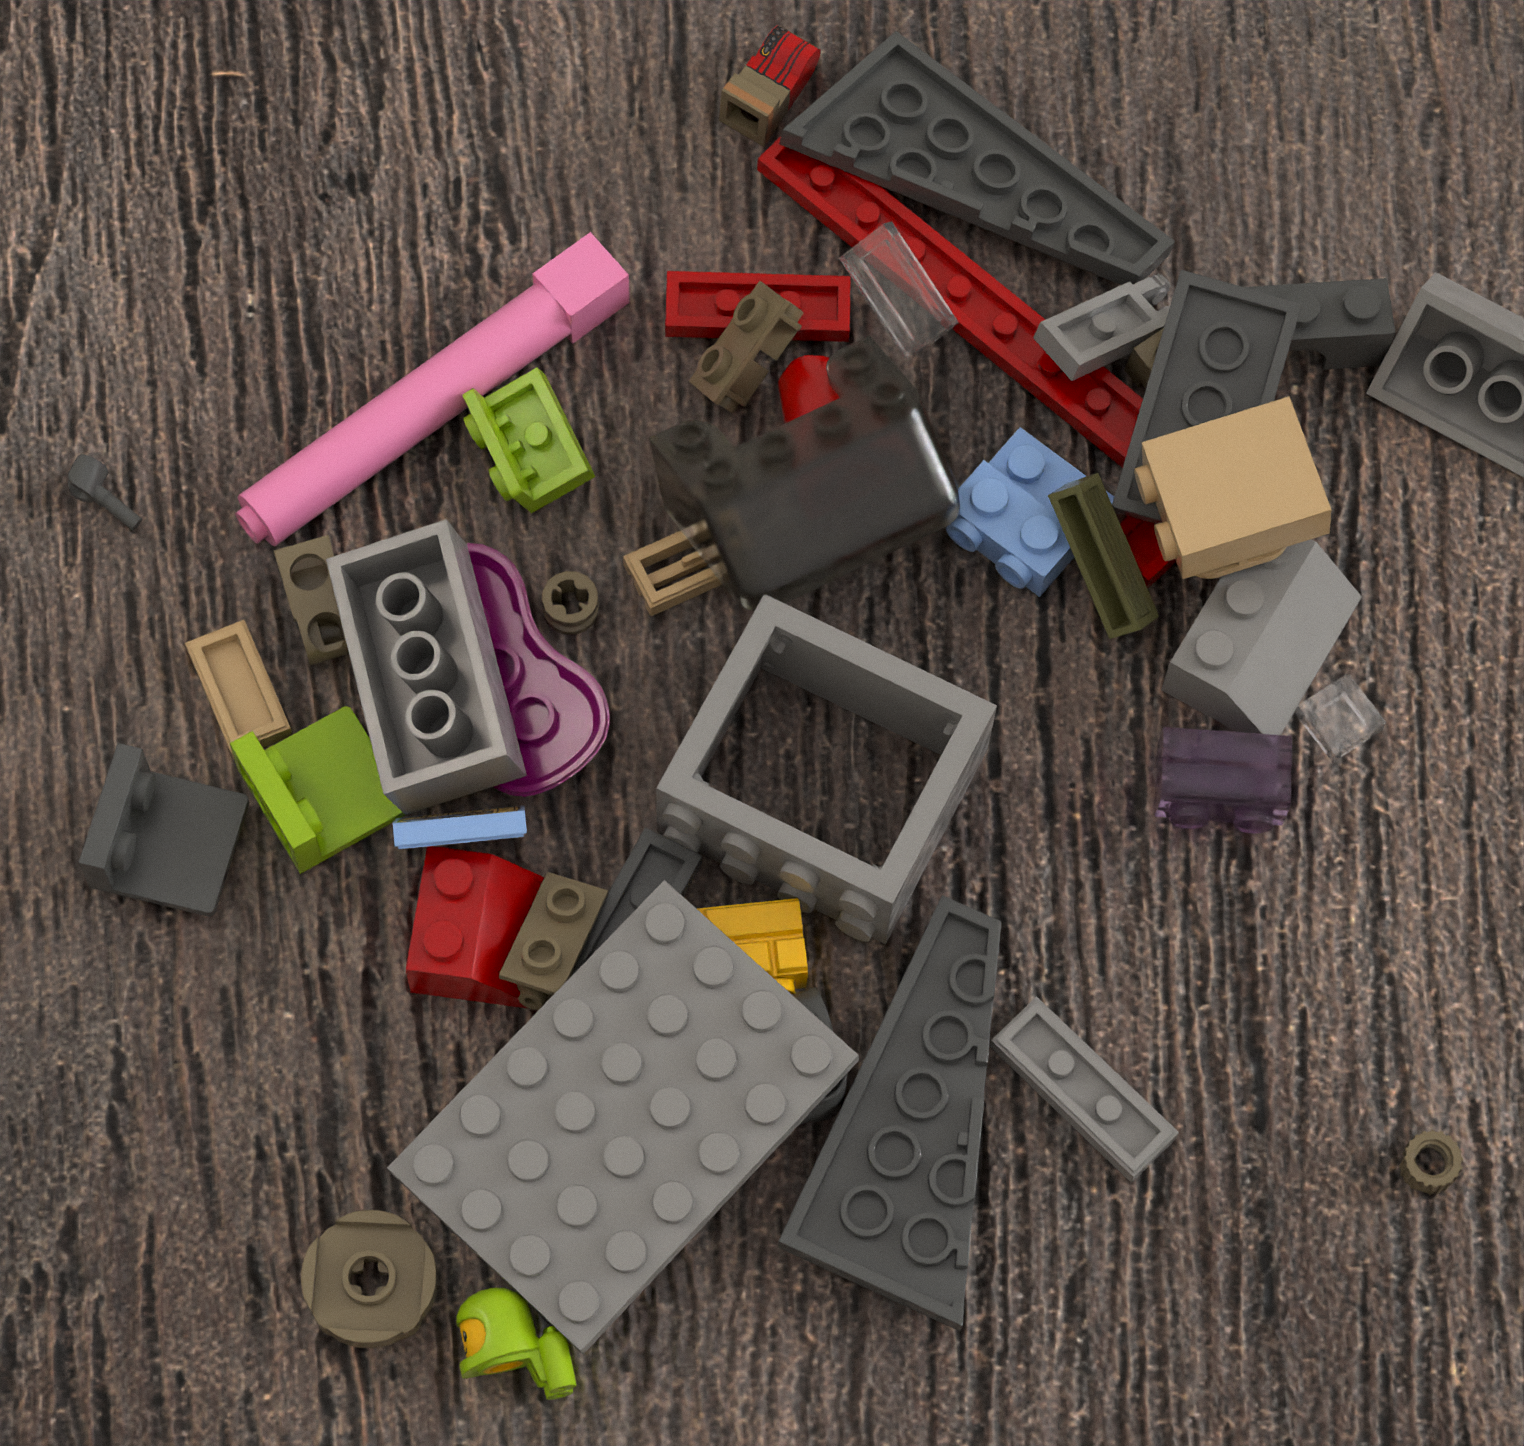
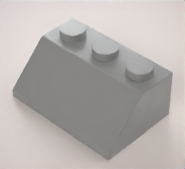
[1366,272,1524,477]
[1161,539,1362,751]

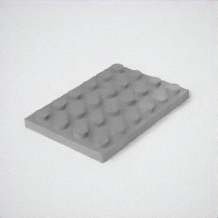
[387,880,859,1355]

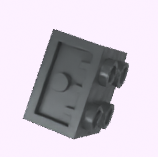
[78,743,249,917]

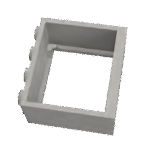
[656,594,997,944]

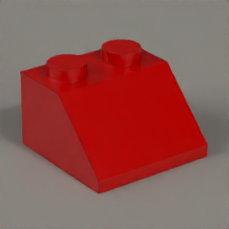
[405,846,545,1009]

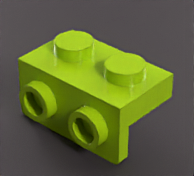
[462,367,596,513]

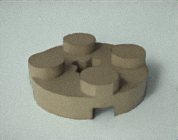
[301,1210,438,1348]

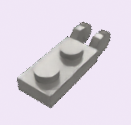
[1033,273,1171,381]

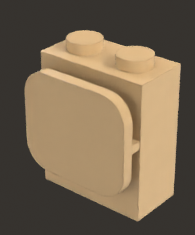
[1134,396,1332,579]

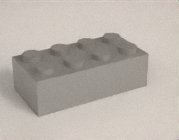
[326,519,527,815]

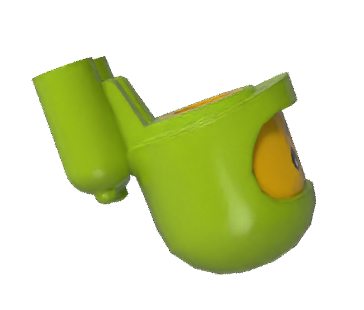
[456,1287,577,1400]

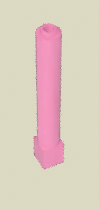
[235,232,629,546]

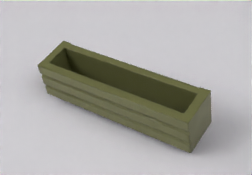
[1048,473,1159,639]

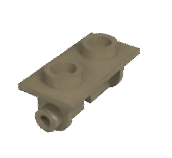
[689,281,804,413]
[499,872,608,1010]

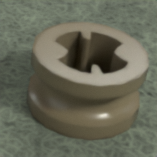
[542,571,599,635]

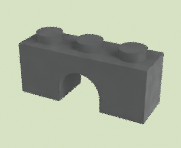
[1245,278,1395,370]

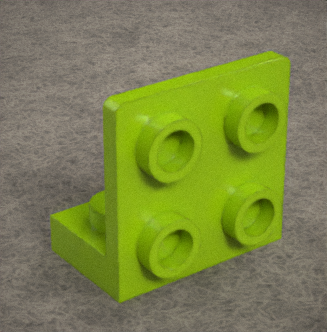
[230,706,405,874]

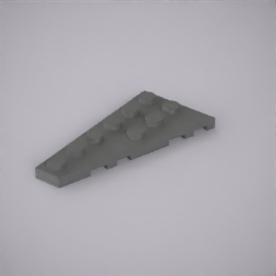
[779,31,1175,285]
[778,895,1001,1332]

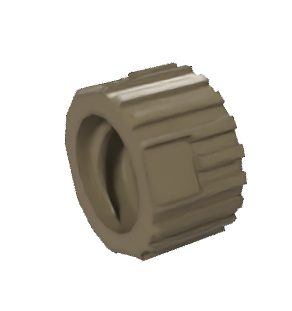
[1399,1130,1463,1195]

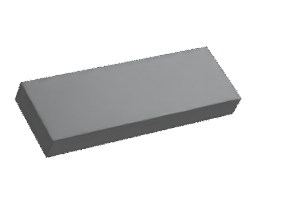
[989,996,1179,1183]

